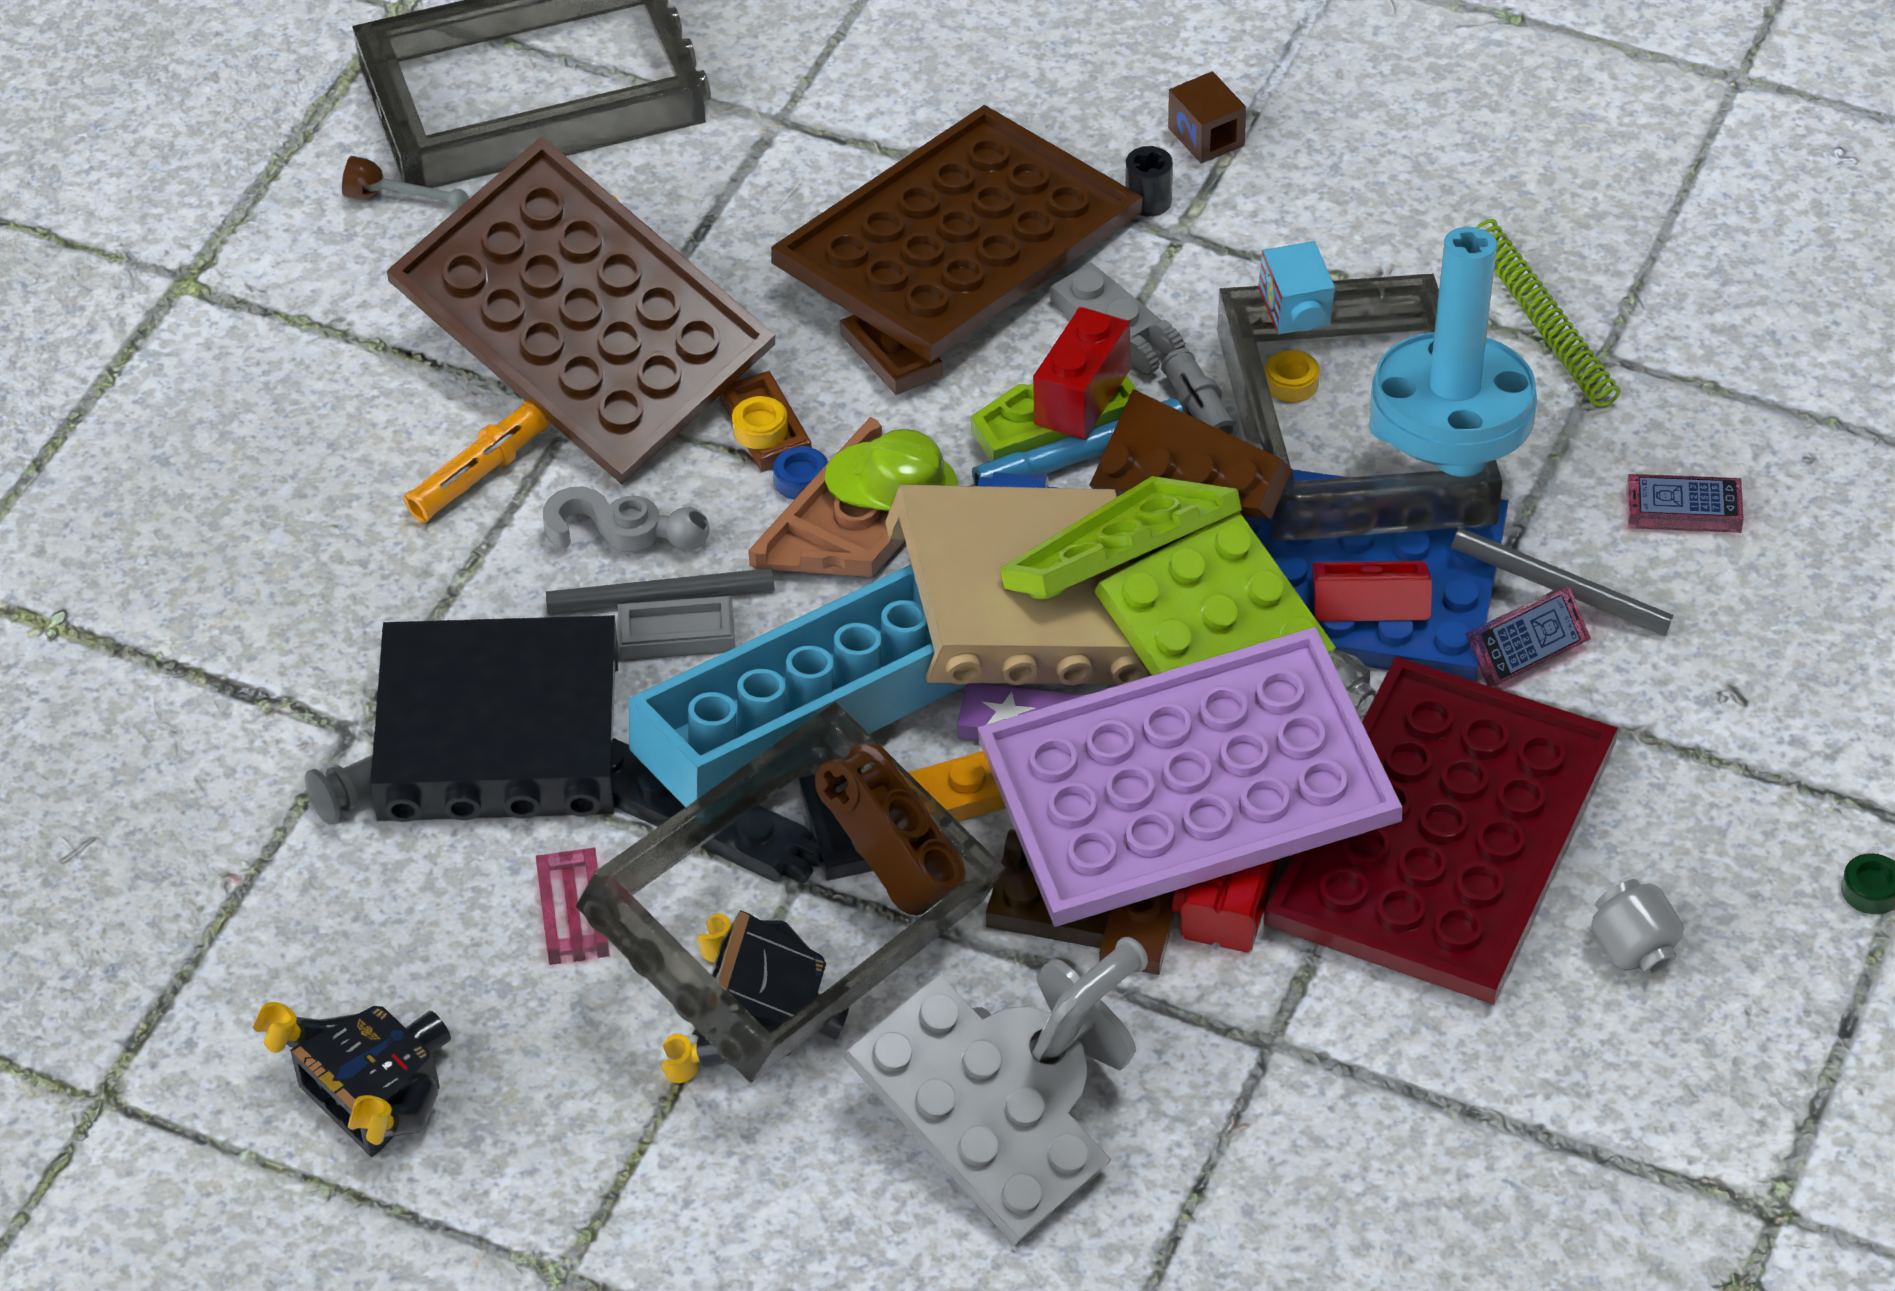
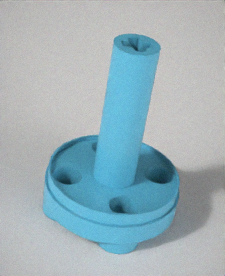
[1369,227,1537,477]

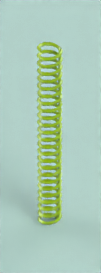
[1476,219,1621,407]

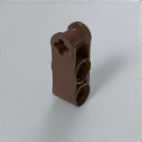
[815,741,966,916]

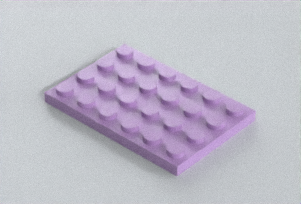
[977,627,1402,927]

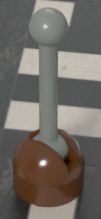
[342,155,469,210]

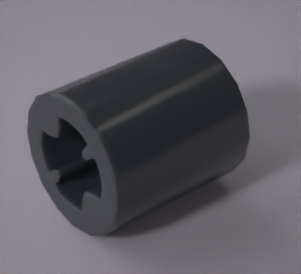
[1125,146,1173,217]

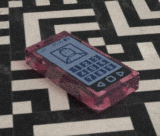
[1626,474,1744,533]
[1466,586,1591,686]

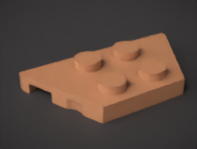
[748,417,905,577]

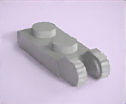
[1050,262,1186,375]

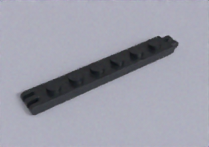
[612,738,822,883]

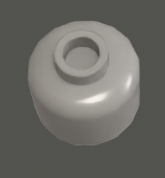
[1591,879,1684,975]

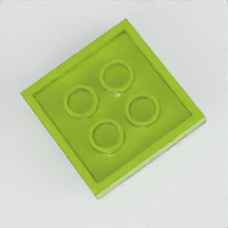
[1094,512,1336,675]

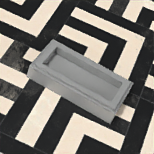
[618,596,735,660]

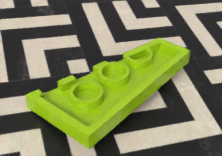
[1000,476,1242,599]

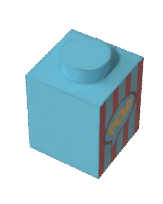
[1258,241,1335,335]

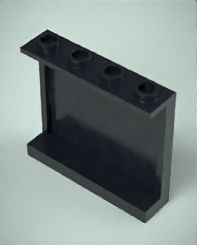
[370,615,619,822]

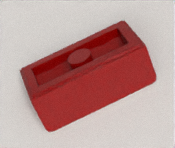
[1312,561,1432,621]

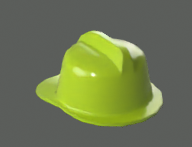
[824,429,958,511]

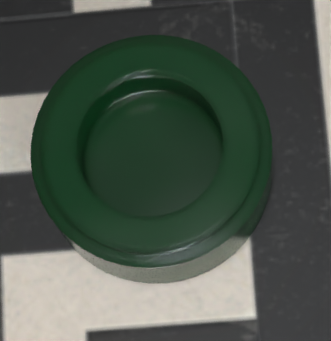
[1841,853,1895,914]

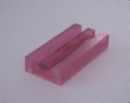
[536,847,610,965]

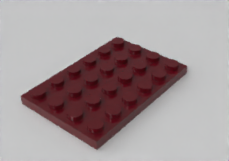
[1264,656,1618,1005]

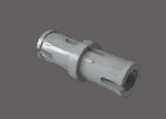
[1161,348,1239,437]

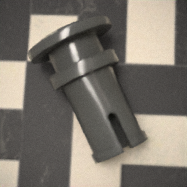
[305,755,373,825]

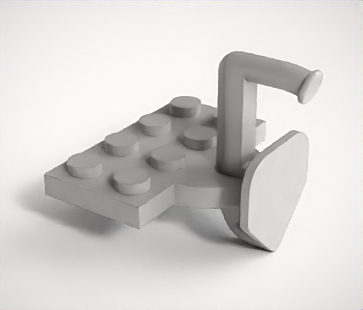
[844,937,1148,1246]

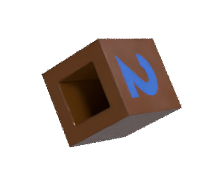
[1168,71,1246,164]

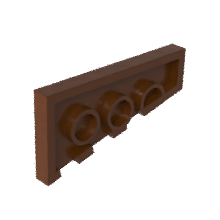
[1089,389,1293,520]

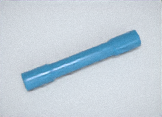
[972,398,1184,486]

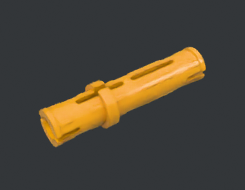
[403,401,549,523]

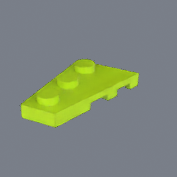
[971,376,1138,461]

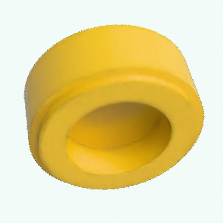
[1264,350,1320,402]
[732,396,788,449]

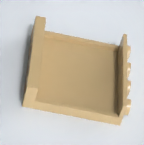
[885,485,1151,685]

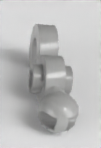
[543,486,710,552]

